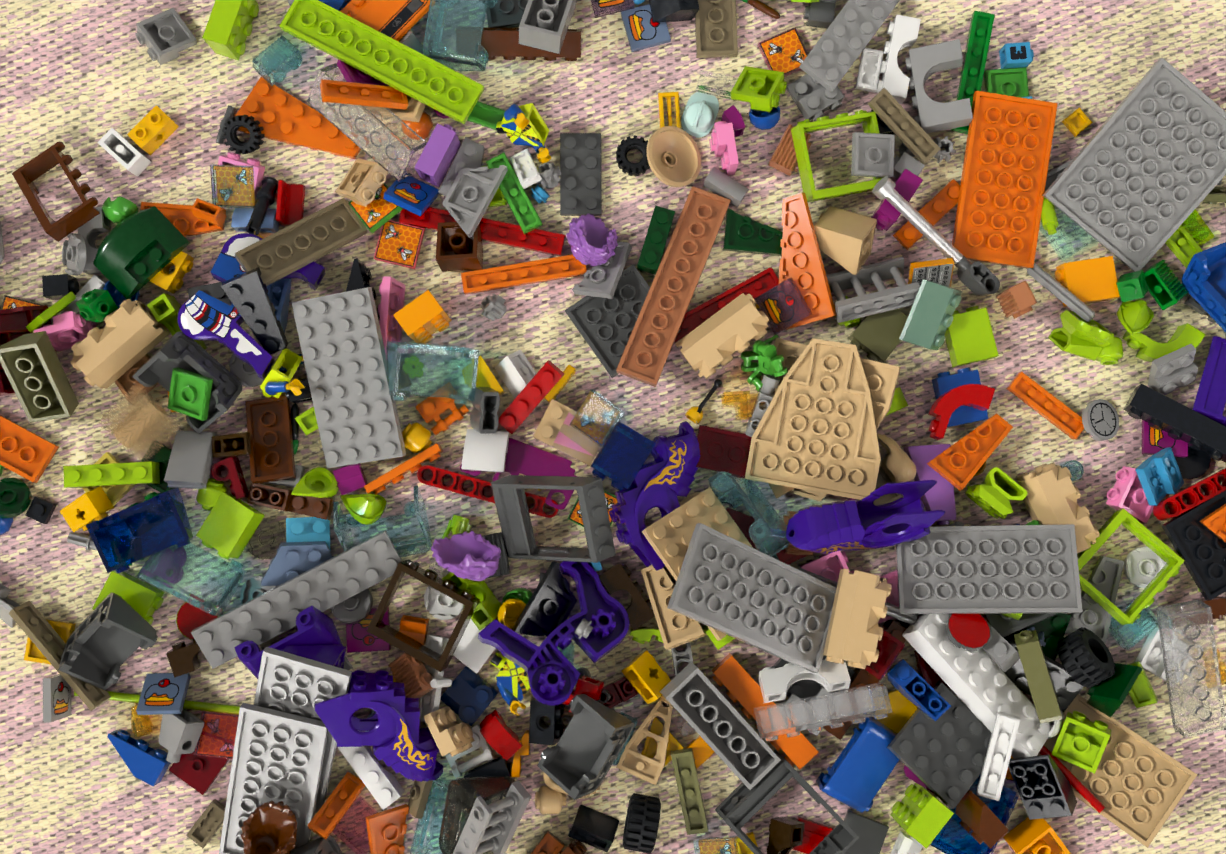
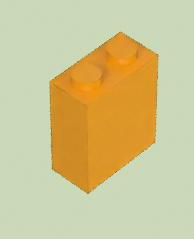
[1055,256,1120,307]

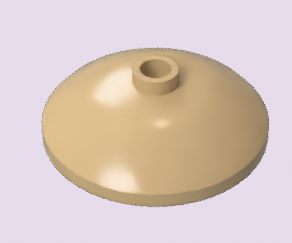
[646,126,701,188]

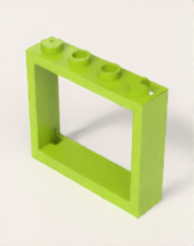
[791,110,882,203]
[1077,508,1184,625]

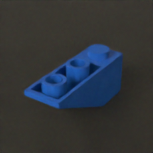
[887,659,951,721]
[107,729,170,786]

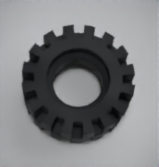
[222,115,264,154]
[616,135,650,176]

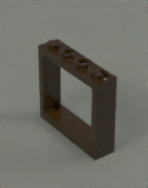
[366,559,480,672]

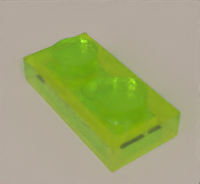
[1181,209,1215,246]

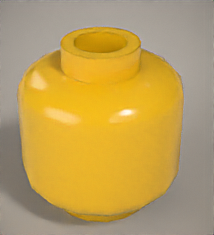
[402,422,432,453]

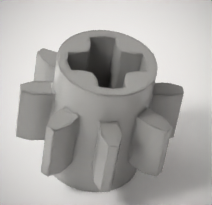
[932,136,956,163]
[537,162,562,189]
[481,294,507,321]

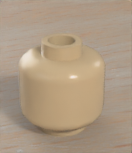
[535,785,566,815]

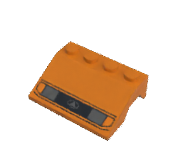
[340,0,436,41]

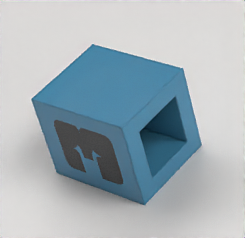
[999,42,1034,69]

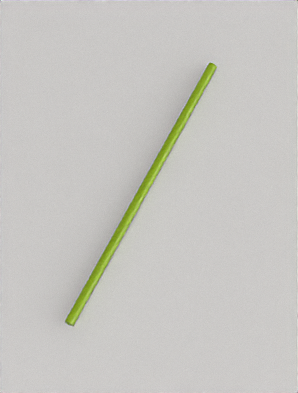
[74,691,240,715]

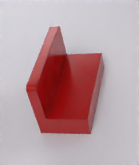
[276,180,305,226]

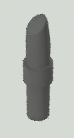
[216,105,236,144]

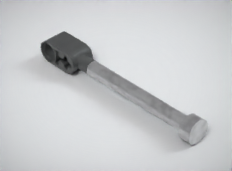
[872,176,1000,296]

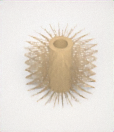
[99,387,181,462]

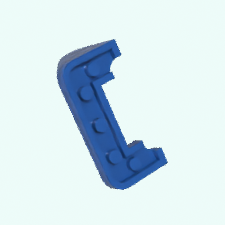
[1182,242,1226,332]
[816,711,899,813]

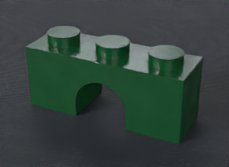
[637,205,675,275]

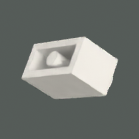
[97,128,151,177]

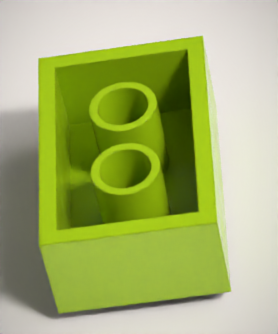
[202,0,259,61]
[890,783,954,849]

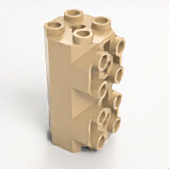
[675,293,769,379]
[70,299,170,389]
[1016,462,1100,554]
[823,569,892,669]

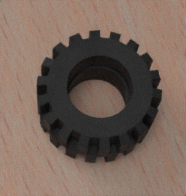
[1057,627,1115,688]
[623,793,661,854]

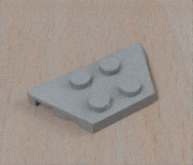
[442,165,508,238]

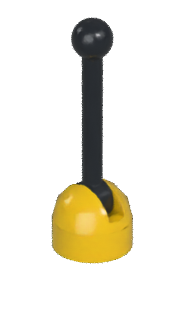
[685,379,722,424]

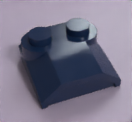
[440,666,499,726]

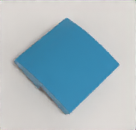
[1135,447,1184,506]

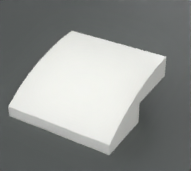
[461,429,509,473]
[453,619,495,674]
[1135,626,1195,686]

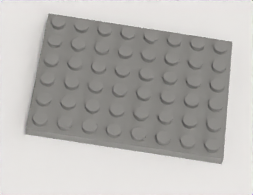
[1042,58,1226,272]

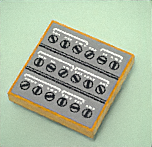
[908,258,954,286]

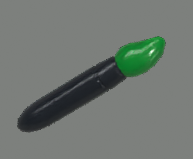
[291,403,299,455]

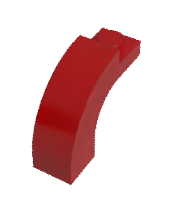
[928,384,995,440]

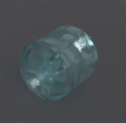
[1059,460,1084,481]

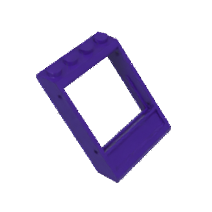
[1193,336,1226,427]

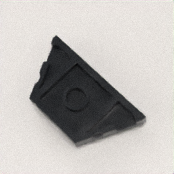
[511,561,577,637]

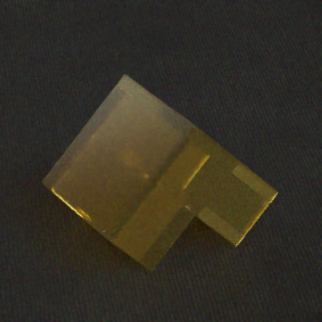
[721,391,752,420]

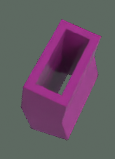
[721,105,745,137]
[333,463,368,495]

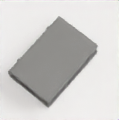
[164,430,217,489]

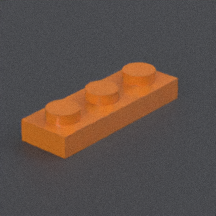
[307,772,365,840]

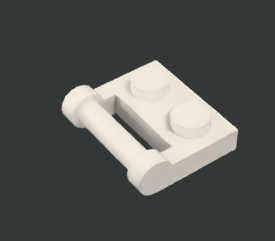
[445,724,495,778]

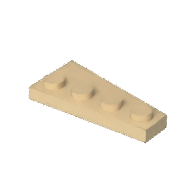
[641,565,707,650]

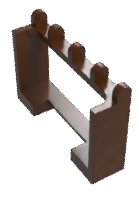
[12,142,100,242]

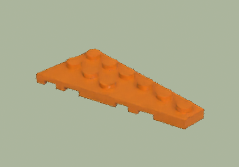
[235,77,366,159]
[776,193,836,332]

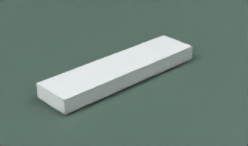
[976,711,1021,801]

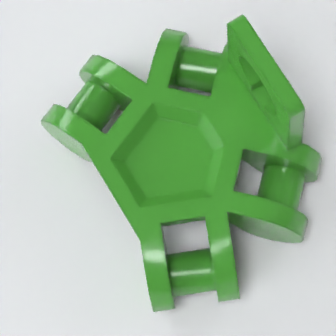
[741,335,788,392]

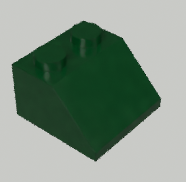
[1086,663,1142,718]

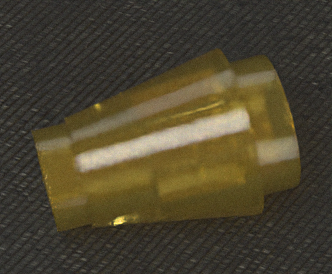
[130,705,154,738]

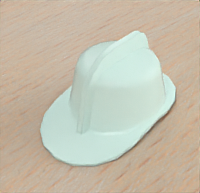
[681,92,719,138]

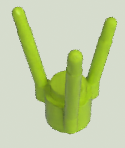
[442,515,472,539]

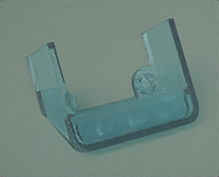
[333,485,432,557]

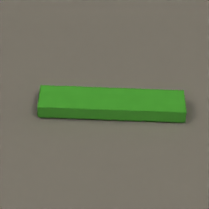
[486,153,543,234]

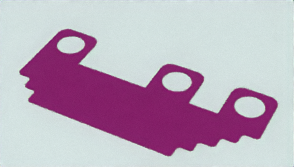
[460,438,578,510]

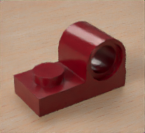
[211,457,249,500]

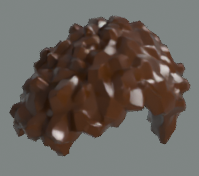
[241,801,297,854]

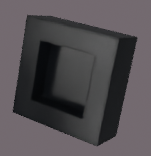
[25,496,56,524]

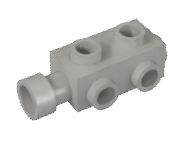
[745,374,780,437]

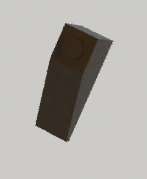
[211,432,251,458]

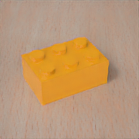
[393,290,452,344]

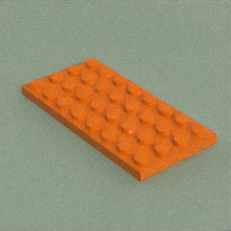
[952,91,1058,269]

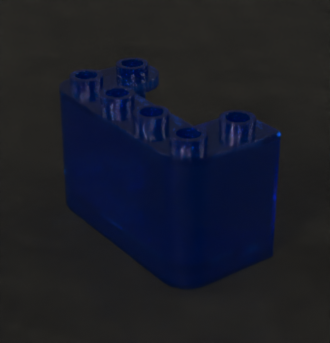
[590,421,656,491]

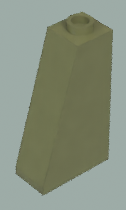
[1014,630,1063,724]

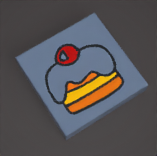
[621,4,671,52]
[136,673,191,715]

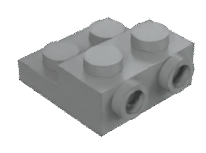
[135,8,197,65]
[786,74,844,121]
[1148,344,1198,395]

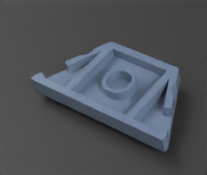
[261,541,334,586]

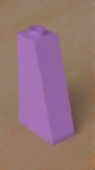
[903,444,956,525]

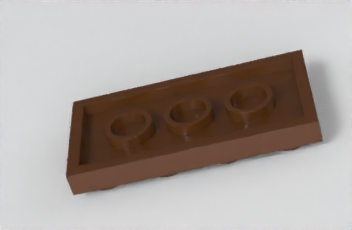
[245,395,296,484]

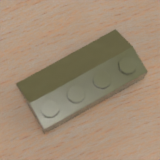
[0,331,79,423]

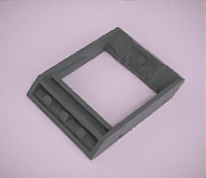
[490,475,616,563]
[715,749,859,854]

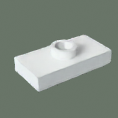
[855,48,884,93]
[510,148,542,189]

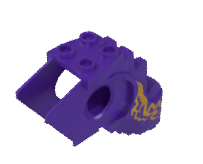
[609,421,700,571]
[786,480,945,554]
[315,670,444,782]

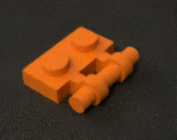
[415,382,469,435]

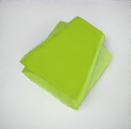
[1048,310,1114,361]
[965,467,1027,519]

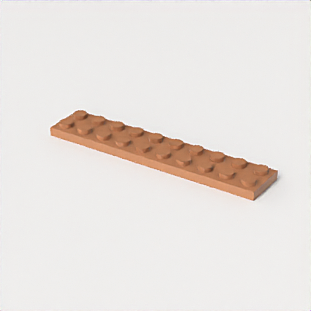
[616,186,731,387]

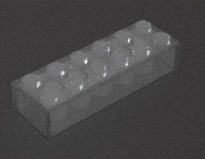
[307,63,427,182]
[1156,599,1226,738]
[754,682,892,742]

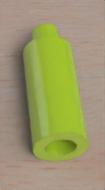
[1041,197,1059,235]

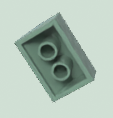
[899,279,962,350]

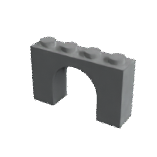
[905,39,973,134]

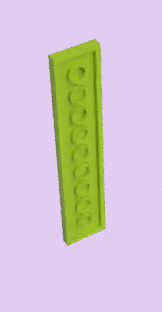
[279,0,484,124]

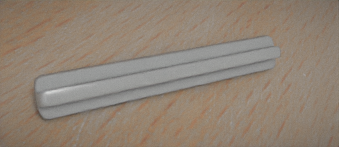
[1027,263,1095,322]

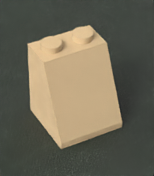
[813,206,877,275]

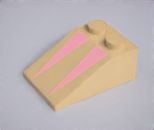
[533,399,600,466]

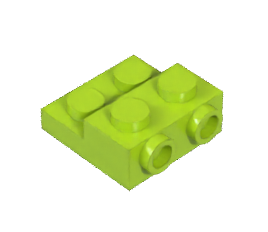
[730,66,787,112]
[1051,711,1111,774]

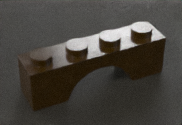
[767,817,804,854]

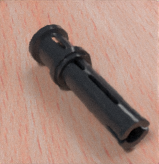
[246,177,278,235]

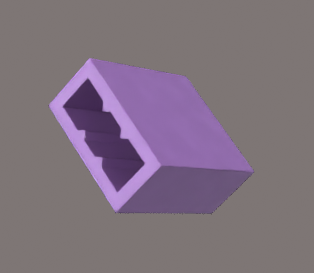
[414,123,461,188]

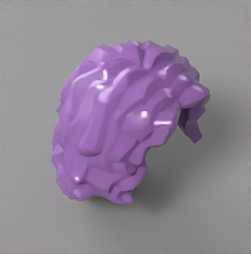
[566,213,618,267]
[431,531,501,581]

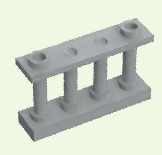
[826,257,920,323]
[453,781,531,854]

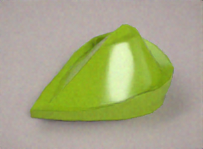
[1117,299,1154,335]
[291,467,338,498]
[340,494,387,525]

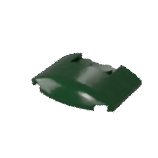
[93,206,190,299]

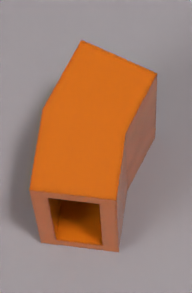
[191,198,227,228]
[399,615,429,645]

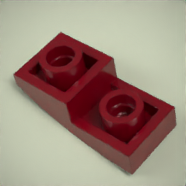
[600,676,639,708]

